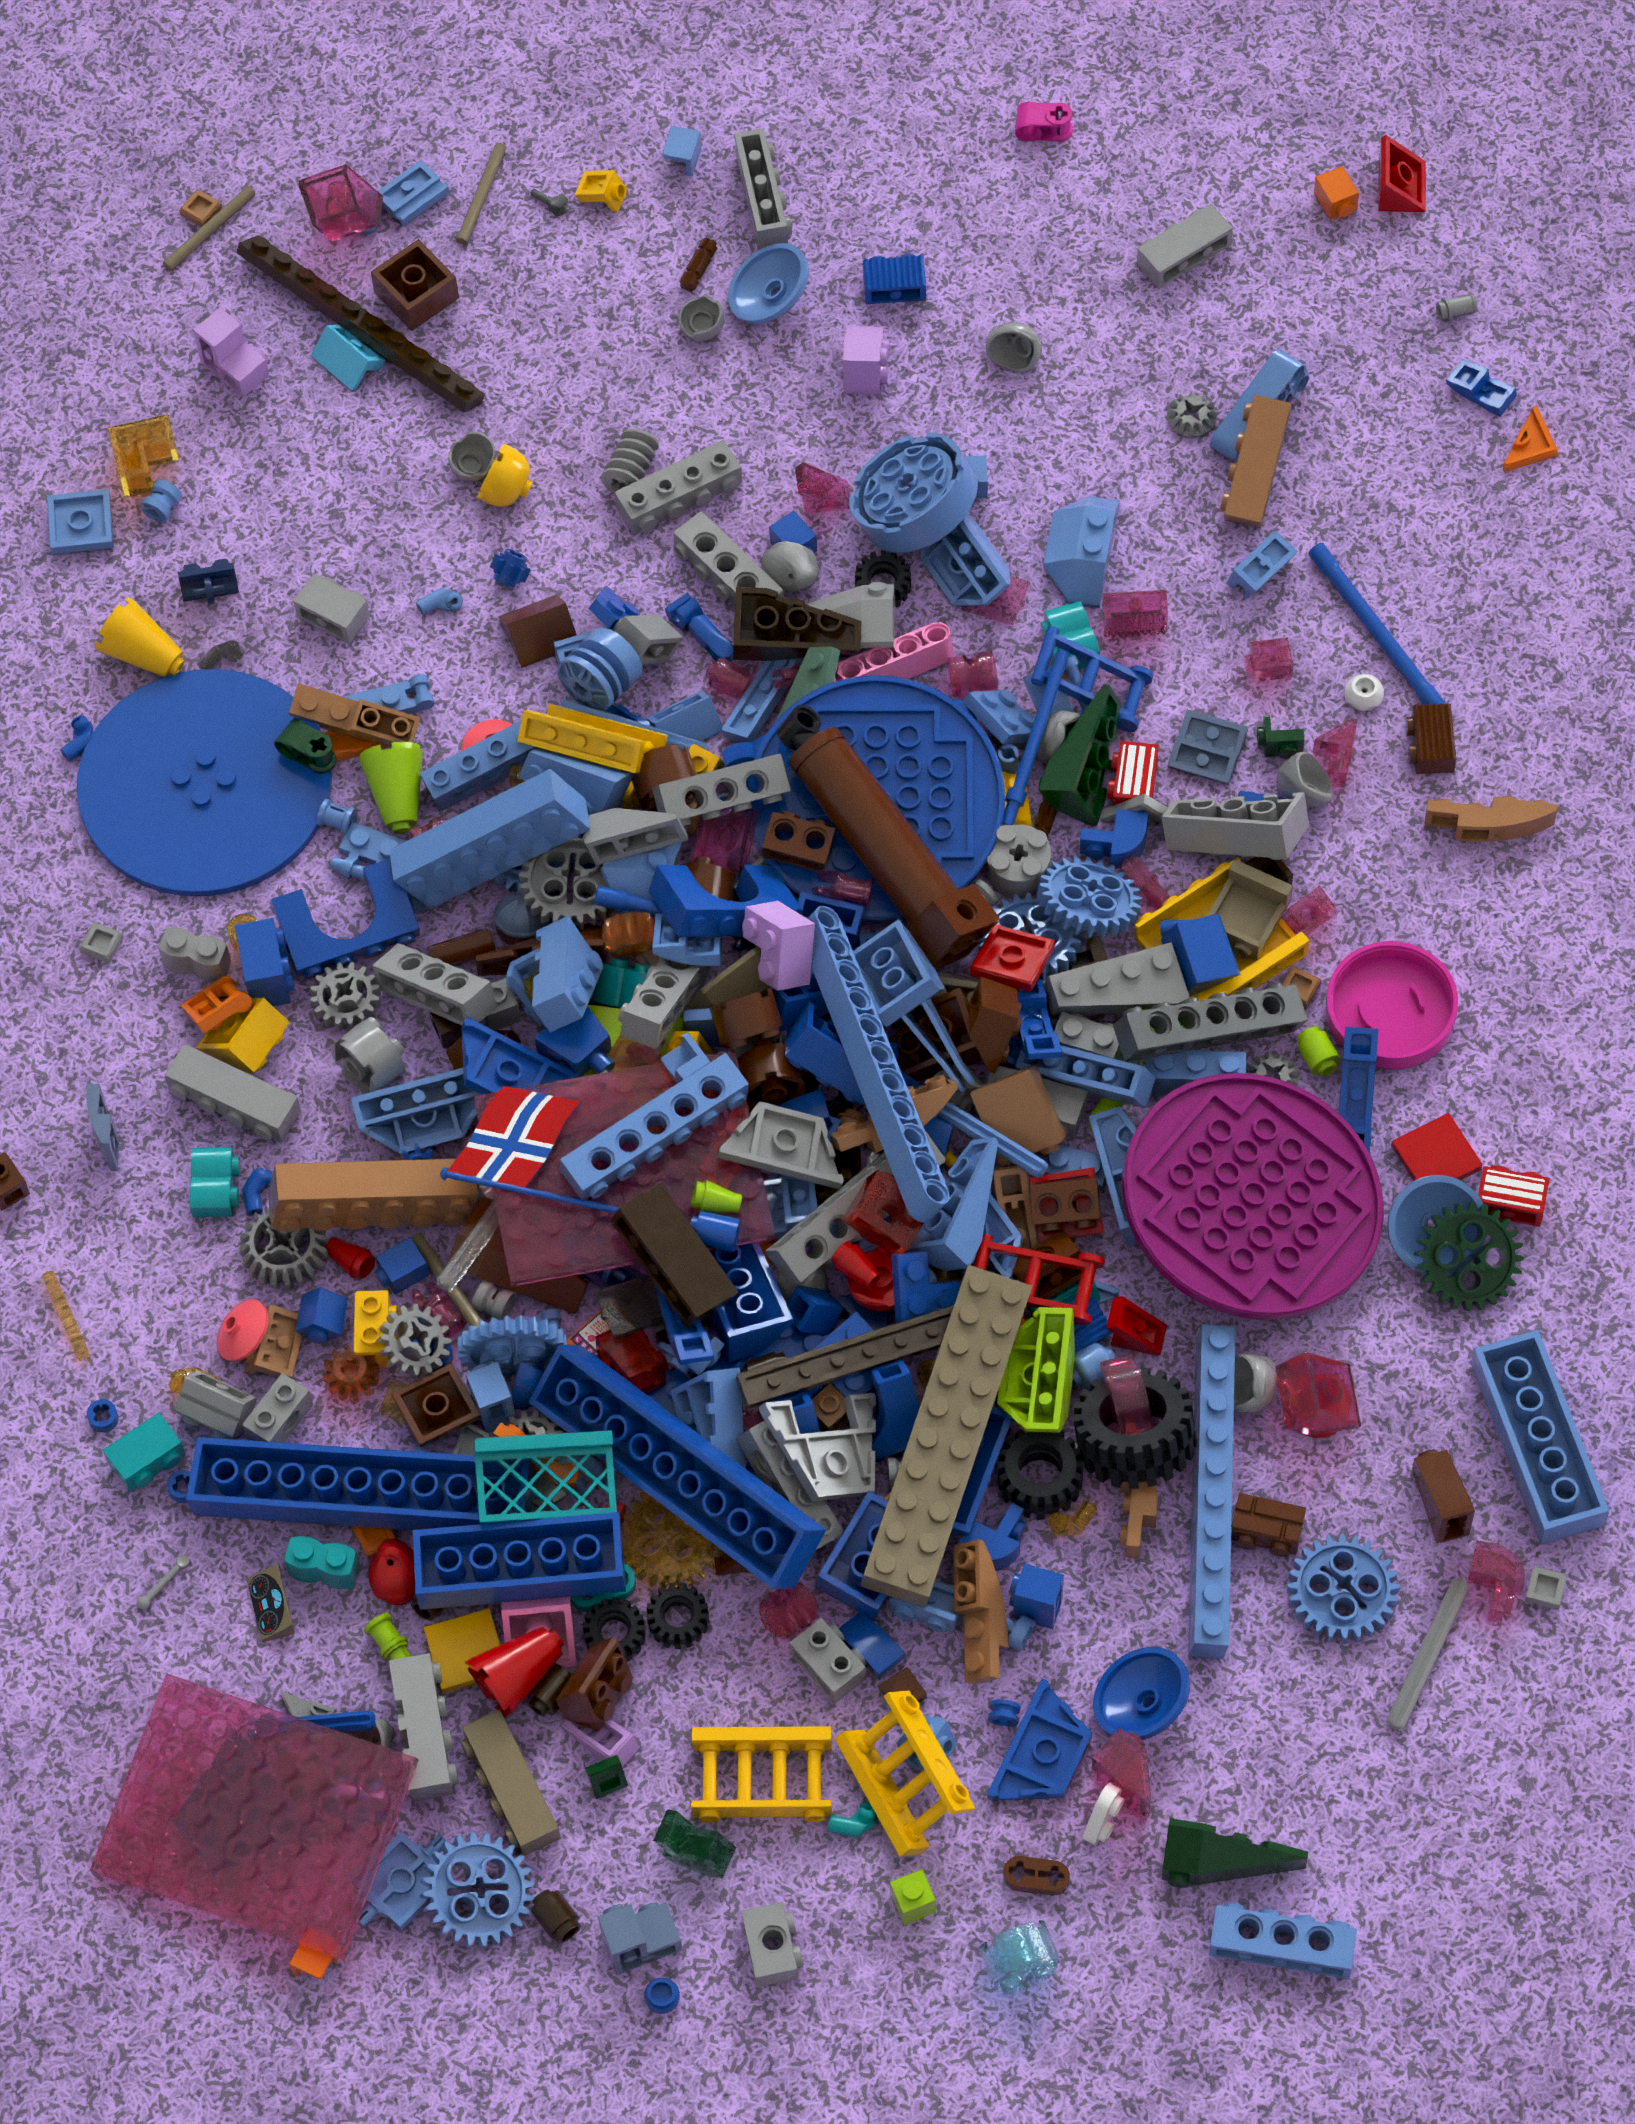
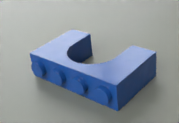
[271,859,420,979]
[649,865,803,937]
[774,1359,919,1462]

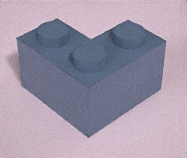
[598,1902,682,1975]

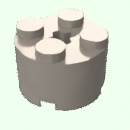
[986,825,1051,899]
[331,1017,405,1094]

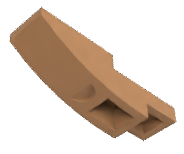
[289,683,420,746]
[1424,796,1558,842]
[829,1075,958,1153]
[1117,1418,1157,1559]
[954,1539,1008,1685]

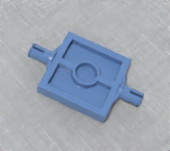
[351,1832,448,1931]

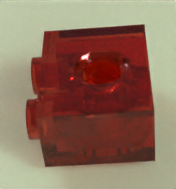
[841,1170,924,1254]

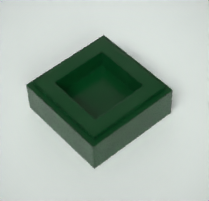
[585,1755,628,1799]

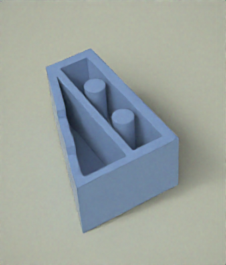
[518,747,634,815]
[532,916,604,1032]
[671,1367,746,1469]

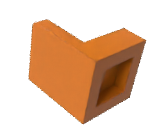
[289,1927,343,1980]

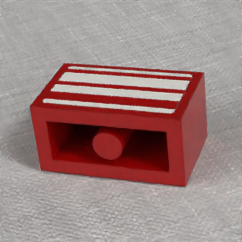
[1107,741,1159,806]
[1478,1165,1550,1227]

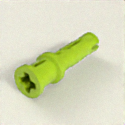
[364,1612,440,1696]

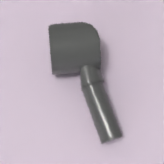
[530,189,570,217]

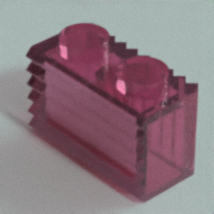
[1102,590,1168,638]

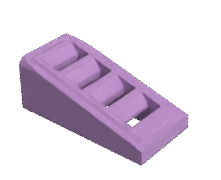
[562,1719,639,1767]

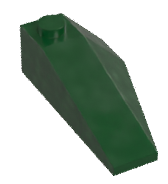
[1038,684,1121,827]
[1161,1818,1308,1888]

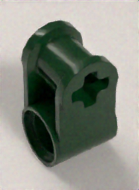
[274,718,336,774]

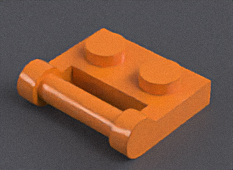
[181,976,252,1033]

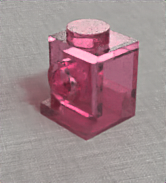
[1244,637,1293,682]
[1285,886,1339,936]

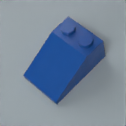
[815,1491,889,1621]

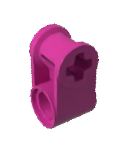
[1015,101,1073,142]

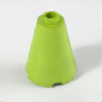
[360,742,423,834]

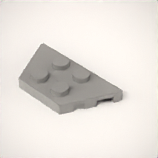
[716,1102,844,1189]

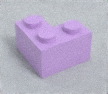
[193,307,269,398]
[843,326,889,395]
[742,901,815,991]

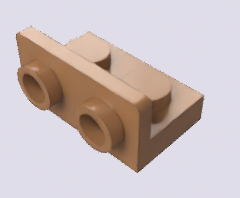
[243,1304,303,1378]

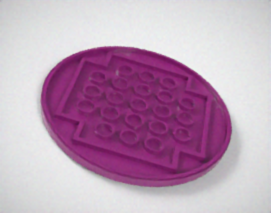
[1121,1073,1384,1320]

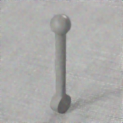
[136,1555,190,1610]

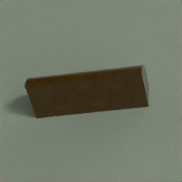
[610,1183,738,1330]

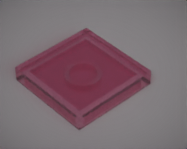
[692,807,759,873]

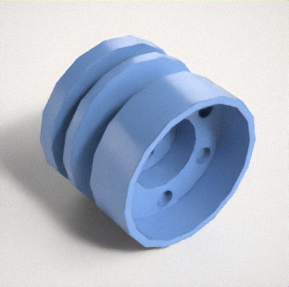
[558,627,643,711]

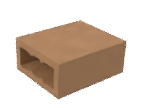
[970,1064,1067,1166]

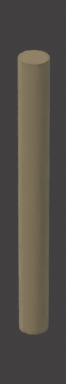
[456,143,507,245]
[163,186,255,271]
[411,1232,482,1327]

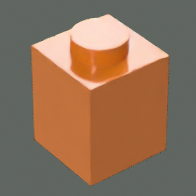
[1314,166,1359,220]

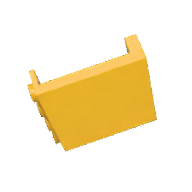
[1134,857,1310,1020]

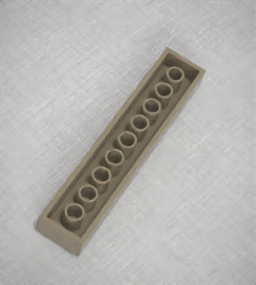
[860,1265,1032,1608]

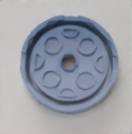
[849,433,978,553]

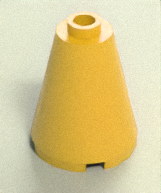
[94,597,185,677]

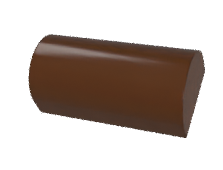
[426,928,496,966]

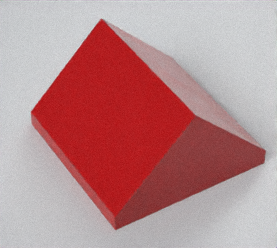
[1378,135,1426,212]

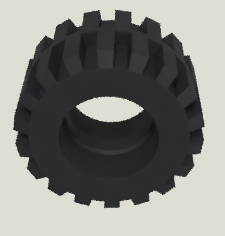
[998,1429,1083,1520]

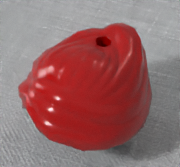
[368,1538,415,1606]

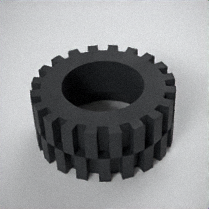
[1073,1367,1197,1489]

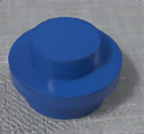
[644,1978,680,2014]

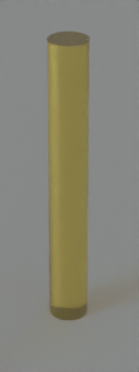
[42,1271,91,1361]

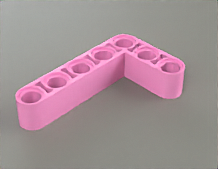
[834,622,954,682]

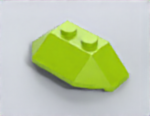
[997,1307,1075,1433]

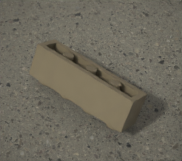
[460,1709,561,1856]

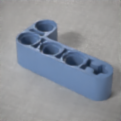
[1210,349,1309,463]

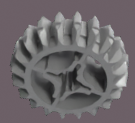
[239,1205,329,1290]

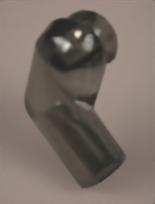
[198,640,245,670]

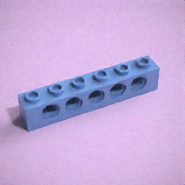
[560,1053,749,1200]

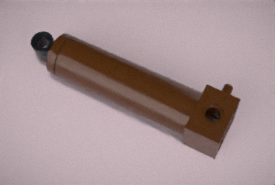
[777,705,1001,970]

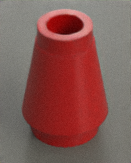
[325,1237,375,1279]
[831,1241,881,1289]

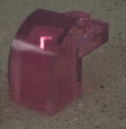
[1100,1354,1153,1435]
[1467,1540,1525,1623]

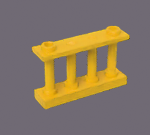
[517,704,668,773]
[835,1690,975,1857]
[691,1726,832,1823]

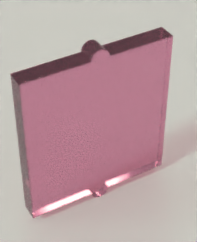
[961,576,1030,625]

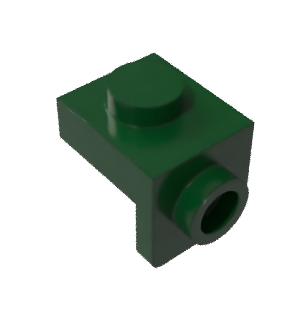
[1257,715,1304,759]

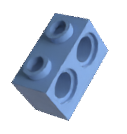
[466,1362,516,1433]

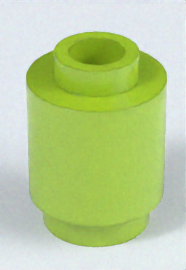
[1297,1026,1341,1077]

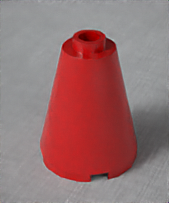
[465,1627,564,1718]

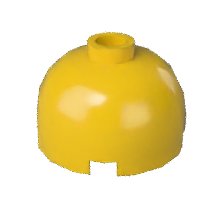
[477,443,533,507]

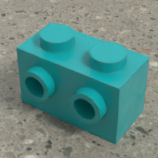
[103,1412,186,1493]

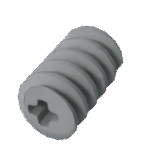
[601,429,660,492]

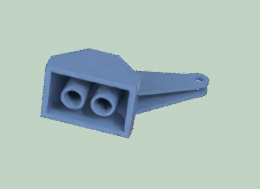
[853,919,975,1092]

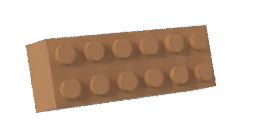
[268,1159,478,1232]

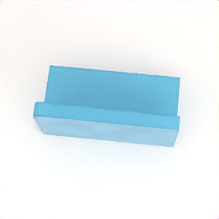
[311,325,386,390]

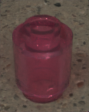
[706,657,755,698]

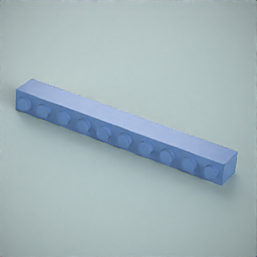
[1188,1324,1235,1659]

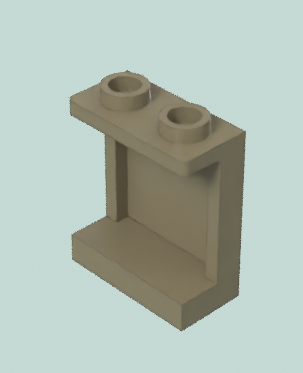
[1203,859,1293,961]

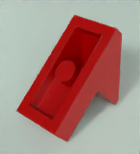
[1106,1296,1167,1356]

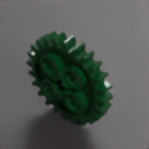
[1414,1202,1524,1311]

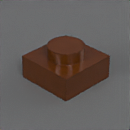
[879,1667,927,1703]

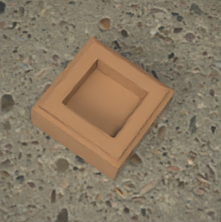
[179,189,222,227]
[1282,966,1321,1009]

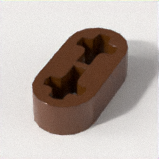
[1003,1856,1070,1896]

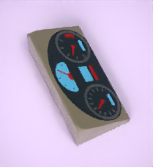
[247,1564,295,1642]

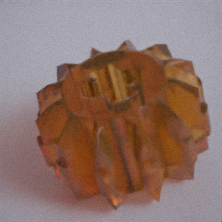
[602,911,655,957]
[322,1344,380,1402]

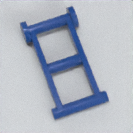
[1031,626,1154,732]

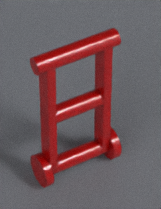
[973,1234,1105,1325]

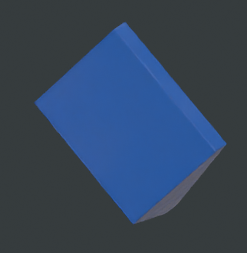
[1161,914,1241,997]

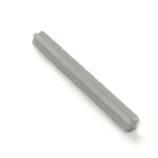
[1386,1578,1469,1731]

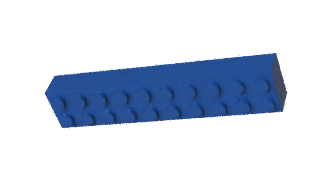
[528,1345,826,1589]
[186,1437,536,1530]

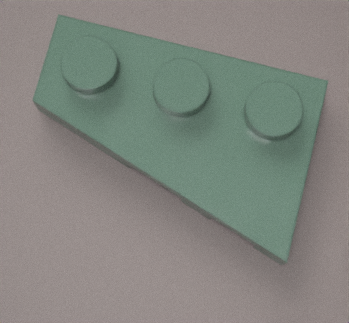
[776,647,840,720]

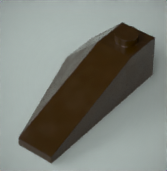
[733,587,861,661]

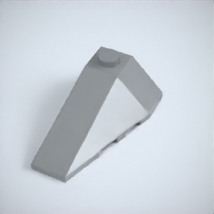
[807,582,896,648]

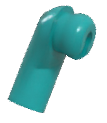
[827,1803,878,1837]

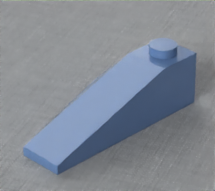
[898,1137,998,1271]

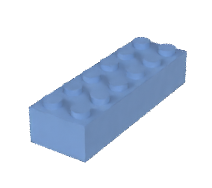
[389,769,590,909]
[1471,1330,1610,1545]

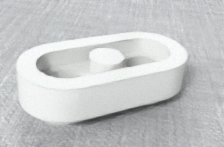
[1083,1783,1125,1846]

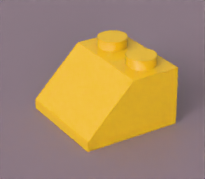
[195,998,290,1073]

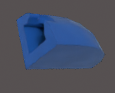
[512,1362,544,1410]

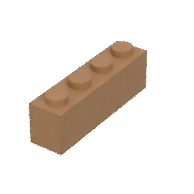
[1220,395,1291,529]

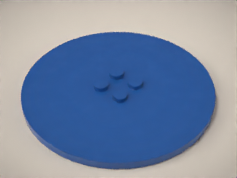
[77,669,332,896]
[748,675,1005,923]

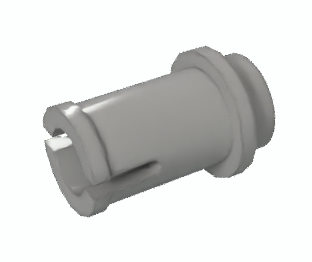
[1436,293,1477,321]

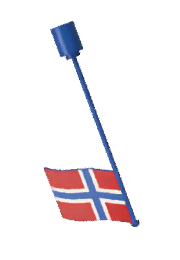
[440,1086,741,1252]

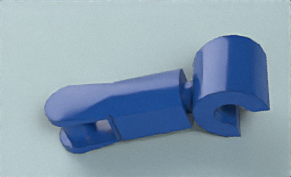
[665,592,733,666]

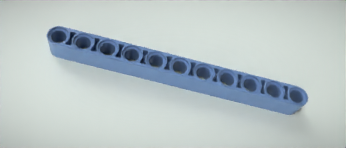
[808,906,950,1223]

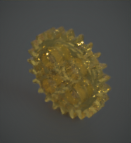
[621,1492,723,1589]

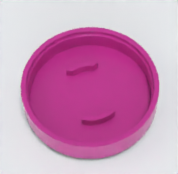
[1325,941,1458,1070]

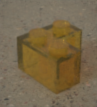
[108,414,179,498]

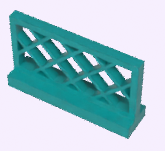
[473,1430,617,1524]

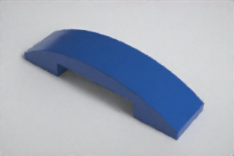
[1016,979,1062,1060]
[1339,1027,1379,1153]
[655,1285,714,1365]

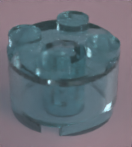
[979,1920,1061,1995]

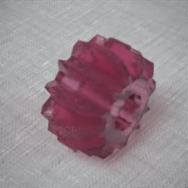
[758,1582,819,1638]

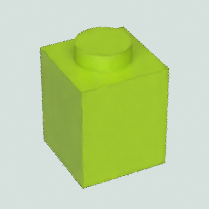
[890,1869,936,1925]

